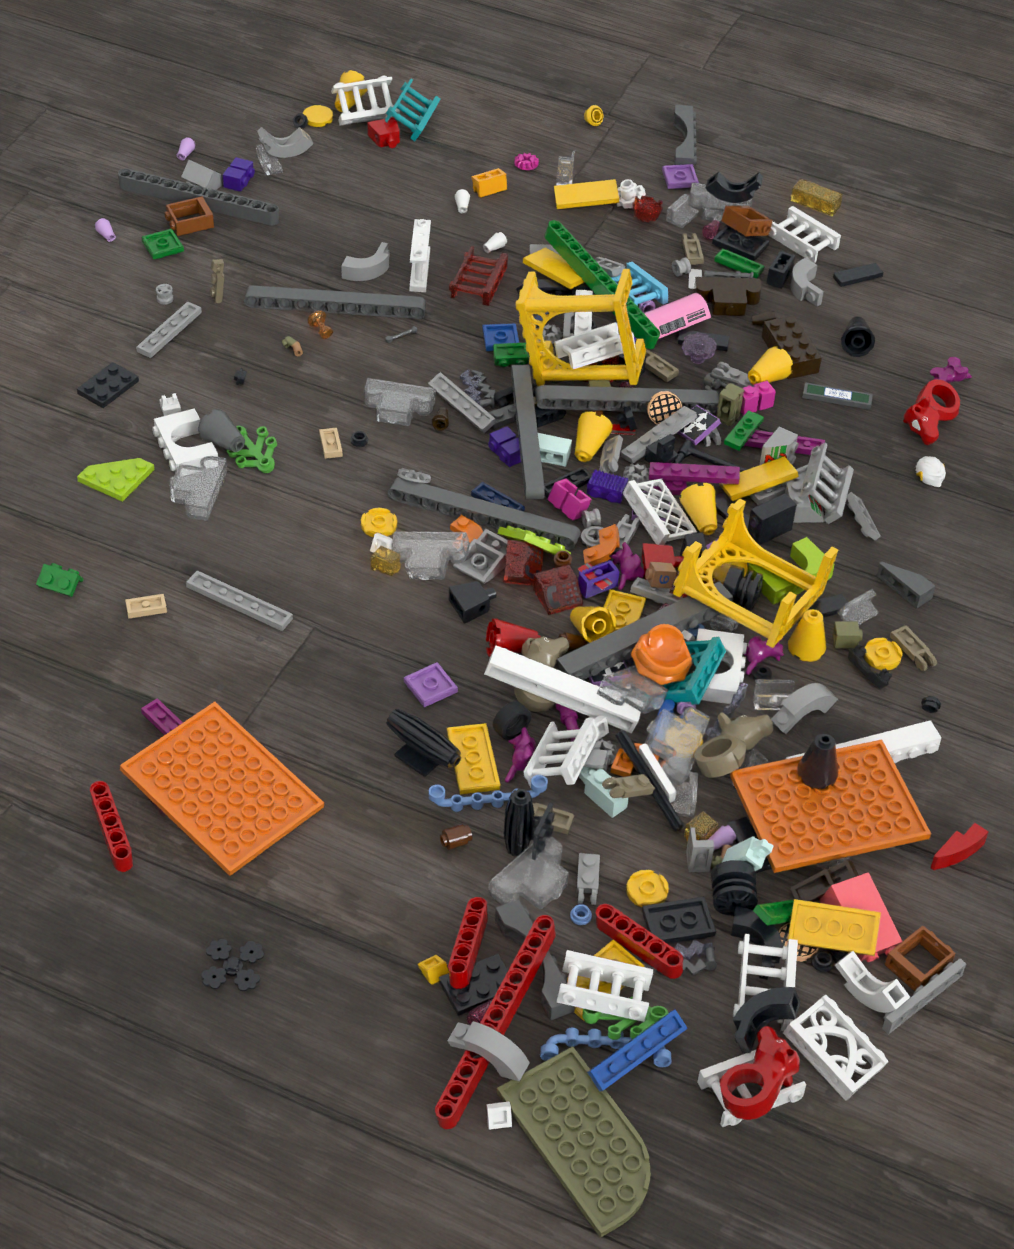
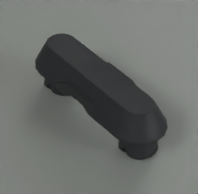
[494,381,537,408]
[848,644,892,689]

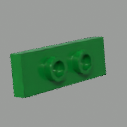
[714,248,765,279]
[724,410,764,451]
[753,900,794,925]

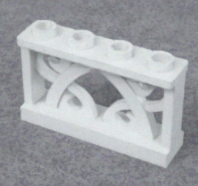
[783,995,888,1101]

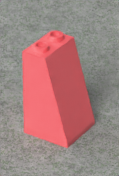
[819,872,903,962]

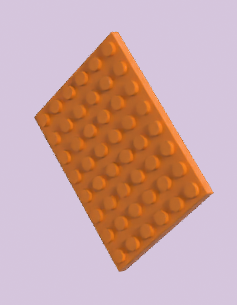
[120,702,324,876]
[730,739,931,873]

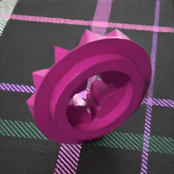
[514,153,539,170]

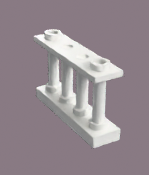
[331,76,400,125]
[769,206,841,263]
[410,219,431,292]
[554,322,636,369]
[524,718,600,788]
[733,934,798,1031]
[557,950,653,1022]
[698,1050,806,1127]

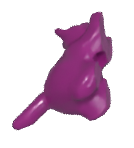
[930,357,972,383]
[610,542,645,590]
[743,636,784,675]
[505,728,536,782]

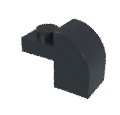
[645,434,679,464]

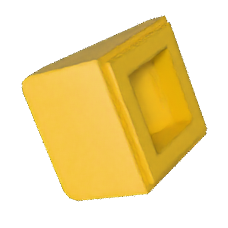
[418,955,449,984]

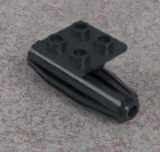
[386,709,461,777]
[503,789,555,860]

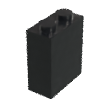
[747,493,797,545]

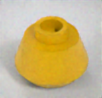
[584,105,603,126]

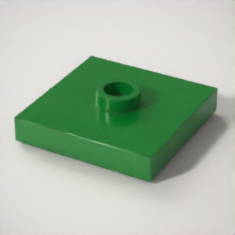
[141,229,184,260]

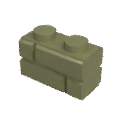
[716,383,744,426]

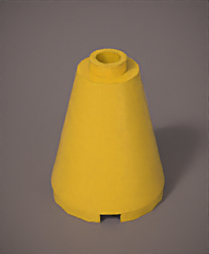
[335,70,368,112]
[748,347,793,385]
[575,412,613,462]
[679,483,717,535]
[570,606,616,643]
[788,609,826,662]

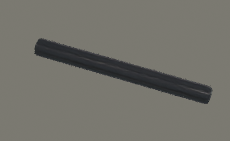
[615,730,684,831]

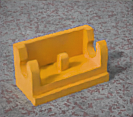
[471,168,507,198]

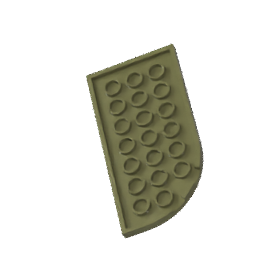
[497,1047,651,1238]

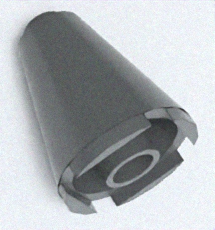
[198,409,245,452]

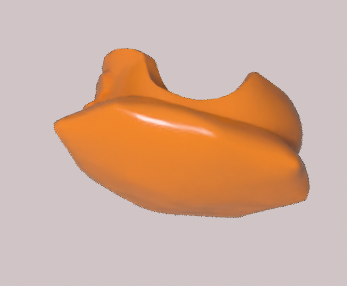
[631,624,692,685]

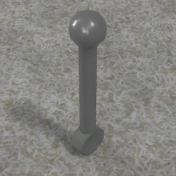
[386,326,417,343]

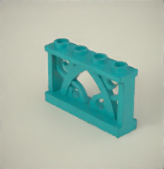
[651,637,726,705]

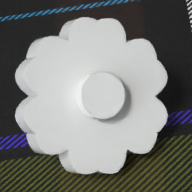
[616,179,646,209]

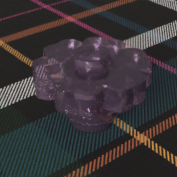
[682,333,717,364]

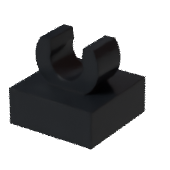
[617,406,637,431]

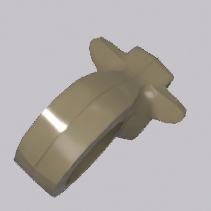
[514,636,569,712]
[694,712,773,778]

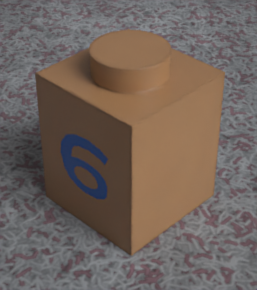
[645,562,677,589]

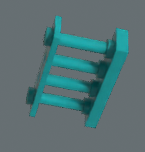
[385,79,441,141]

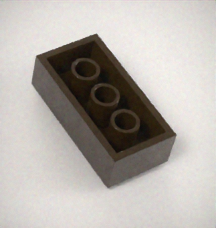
[762,316,822,379]

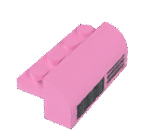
[644,293,711,338]

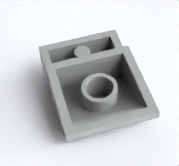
[453,529,518,584]

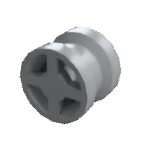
[672,257,691,277]
[156,284,173,305]
[582,508,601,528]

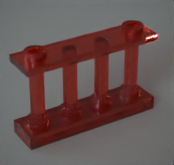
[449,246,508,306]

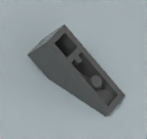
[877,562,936,609]

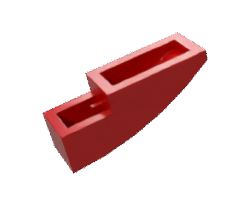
[930,823,989,870]

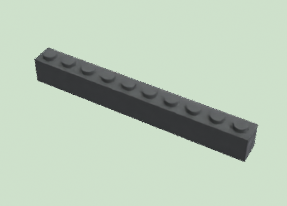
[557,581,733,680]

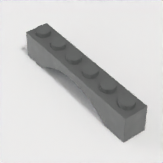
[674,105,697,165]
[495,899,575,1021]

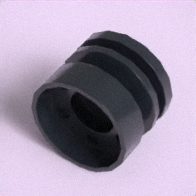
[723,565,763,611]
[711,860,758,916]

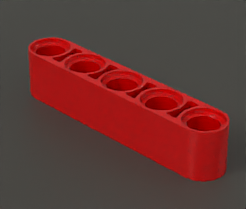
[90,781,133,872]
[448,897,488,989]
[596,904,683,979]

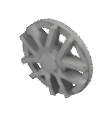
[397,468,431,483]

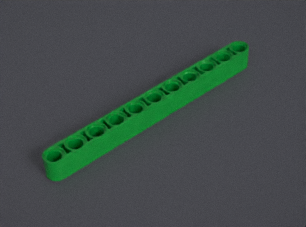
[544,220,661,349]

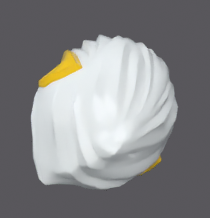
[915,456,946,487]

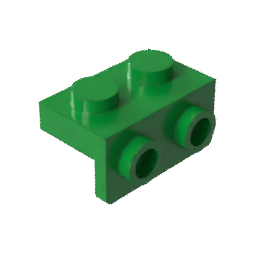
[493,343,530,367]
[36,563,84,597]

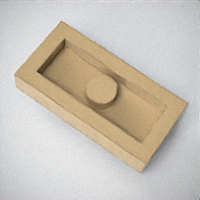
[319,428,342,459]
[125,594,167,619]

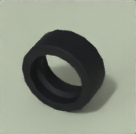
[492,701,532,740]

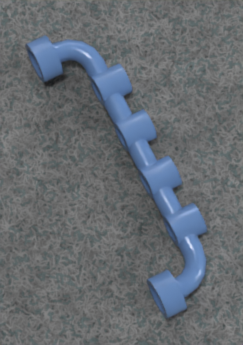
[429,775,548,812]
[540,1028,672,1067]

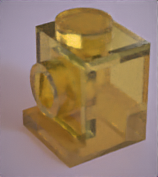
[371,546,401,576]

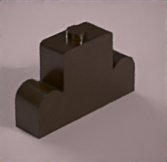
[694,277,762,316]

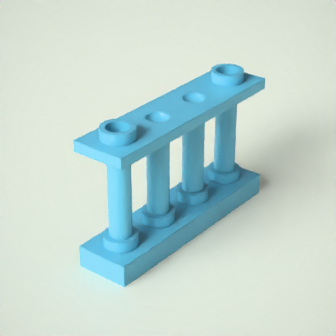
[611,262,668,305]

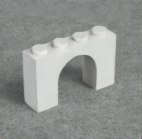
[152,408,219,478]
[693,628,747,705]

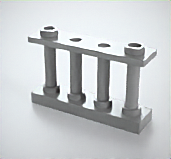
[799,443,854,524]

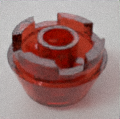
[632,196,663,222]

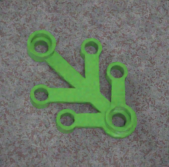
[227,426,277,473]
[582,996,668,1040]

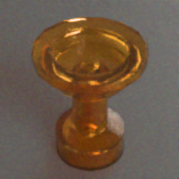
[308,311,333,339]

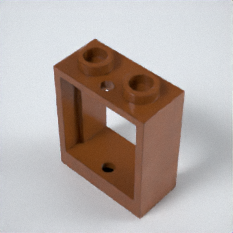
[164,196,214,236]
[721,206,773,236]
[885,926,956,991]

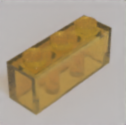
[791,179,843,216]

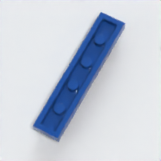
[587,1009,688,1091]

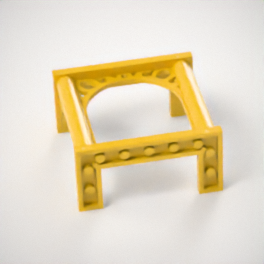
[516,269,646,386]
[673,499,838,648]

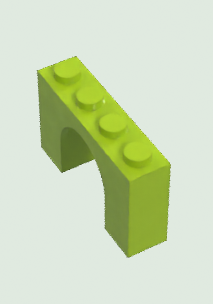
[746,537,835,605]

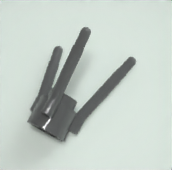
[703,372,739,390]

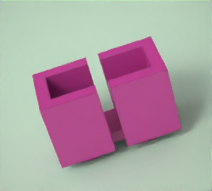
[740,381,776,415]
[547,479,592,520]

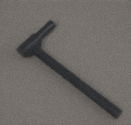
[673,440,748,472]

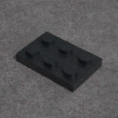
[712,225,770,261]
[77,362,139,408]
[642,896,716,944]
[439,954,516,1016]

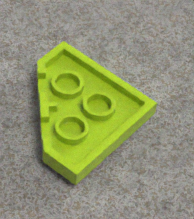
[77,458,155,502]
[497,526,571,556]

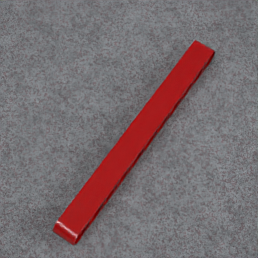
[435,915,556,1129]

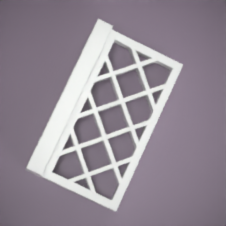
[623,479,697,545]

